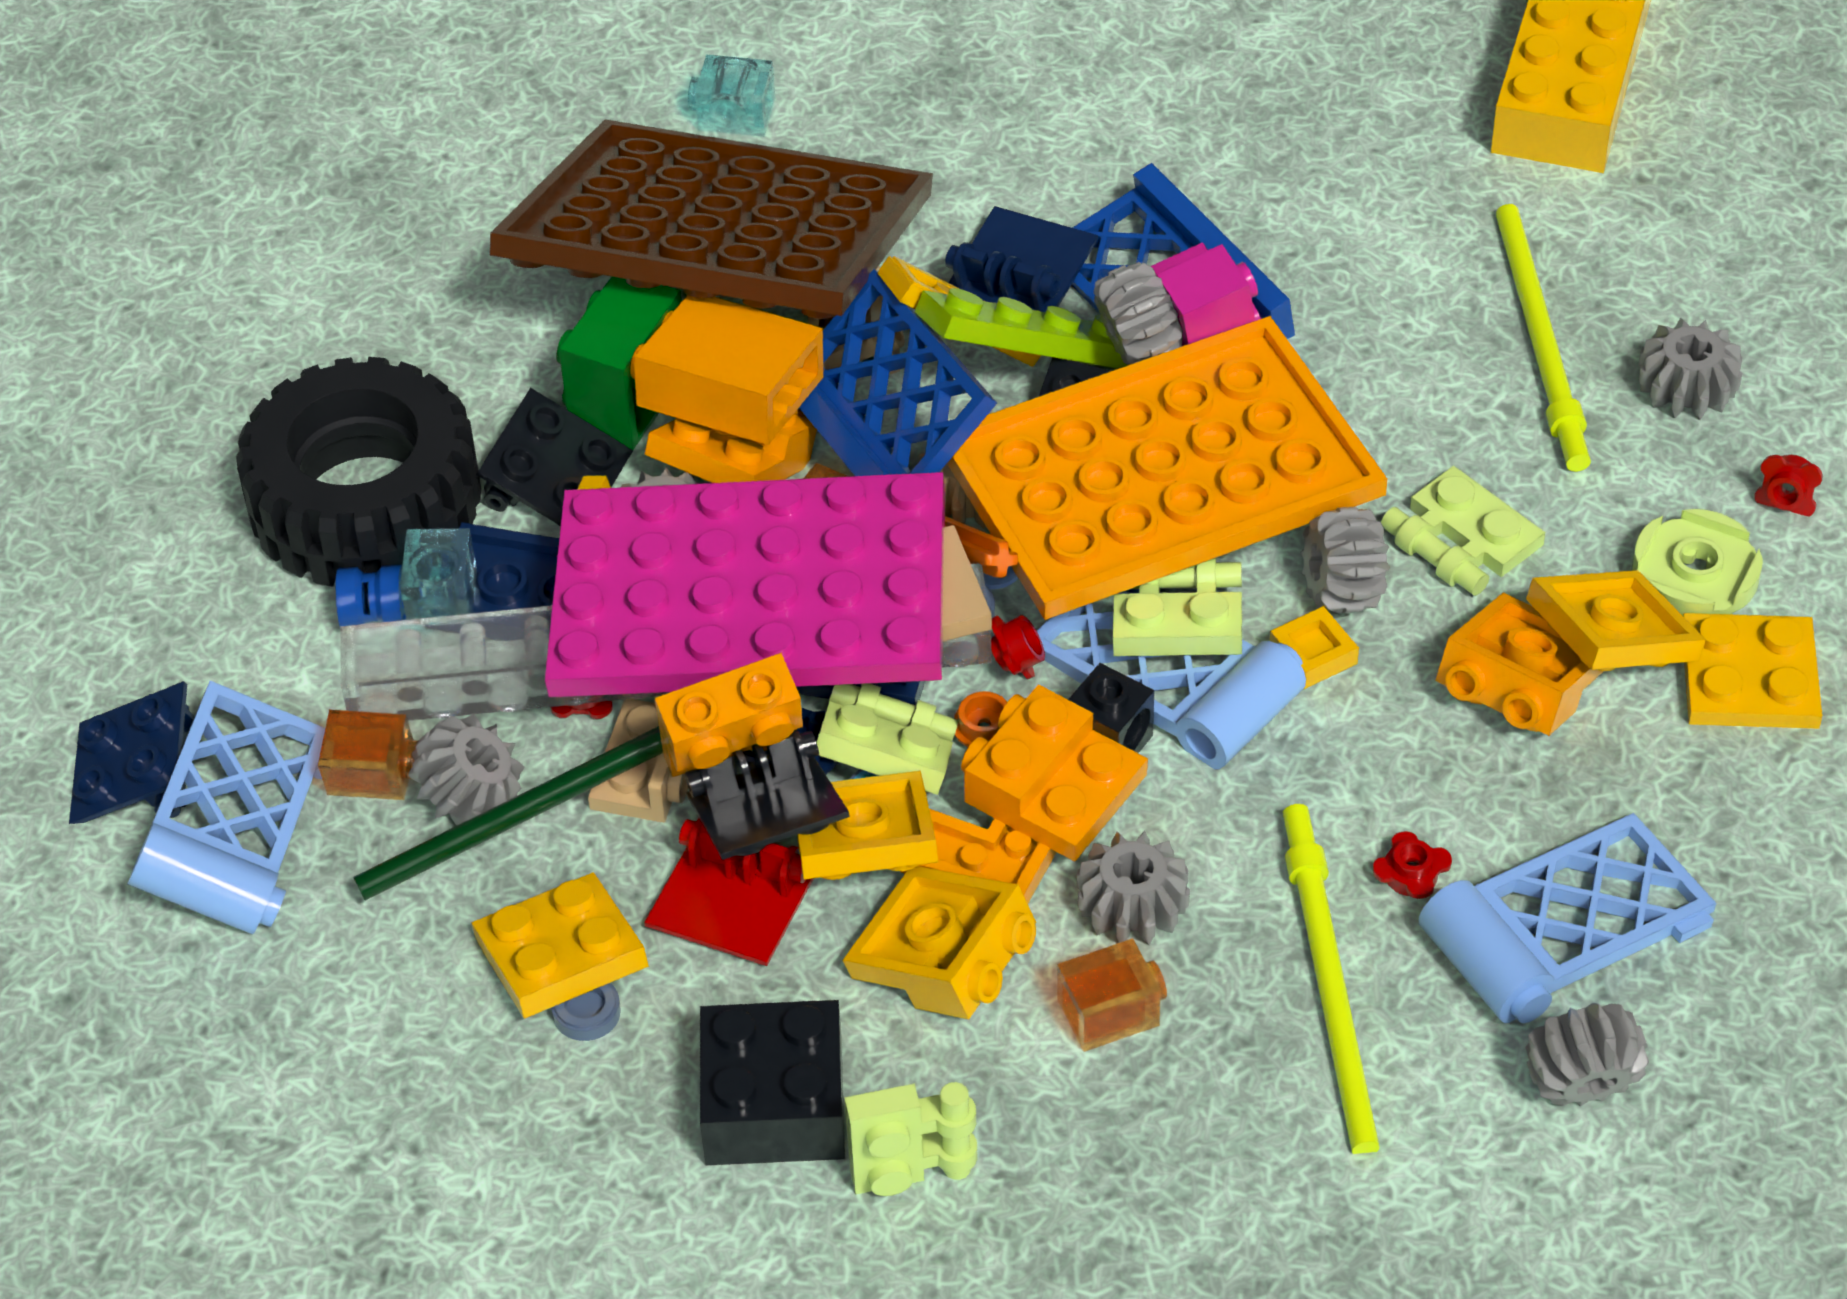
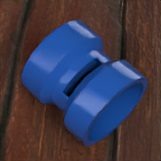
[336,565,407,631]

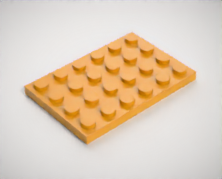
[947,316,1388,620]

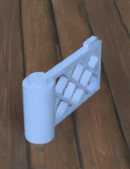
[1037,589,1306,769]
[127,681,338,935]
[1419,813,1716,1023]

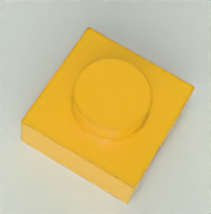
[1270,606,1359,689]

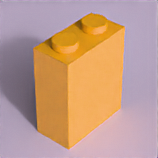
[630,295,824,445]

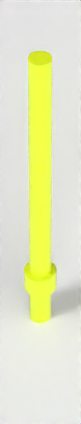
[1496,204,1591,472]
[1283,804,1380,1154]

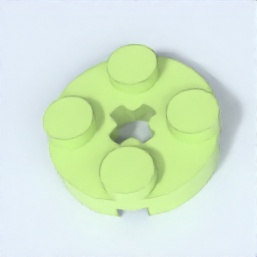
[1632,509,1763,616]

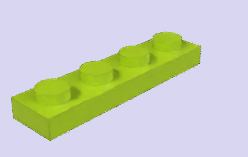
[915,288,1128,369]

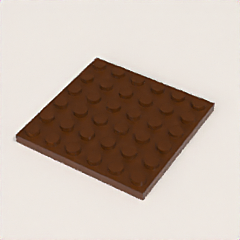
[490,119,933,319]

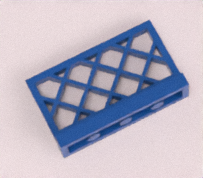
[1072,163,1295,339]
[799,269,997,476]

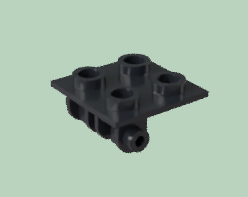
[476,387,633,526]
[684,729,850,860]

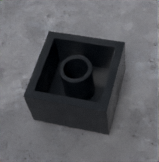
[700,1000,845,1166]

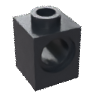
[1068,663,1155,753]

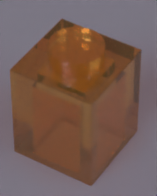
[318,709,419,800]
[1057,938,1167,1052]

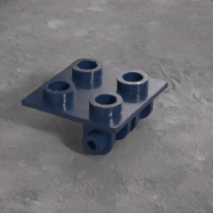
[945,206,1098,312]
[69,681,194,824]

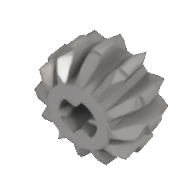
[1094,262,1183,365]
[1638,318,1743,420]
[1300,507,1390,613]
[408,713,524,826]
[1077,830,1190,946]
[1525,1003,1649,1106]

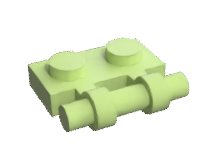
[1381,465,1546,596]
[1113,558,1242,656]
[816,683,959,795]
[844,1082,978,1196]

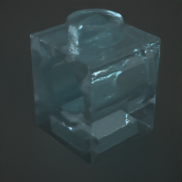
[688,54,775,137]
[400,528,477,629]

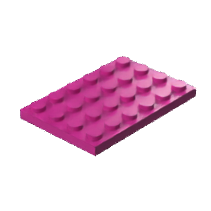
[545,472,945,697]

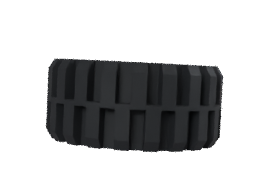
[236,357,481,587]

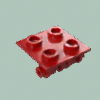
[644,818,814,966]

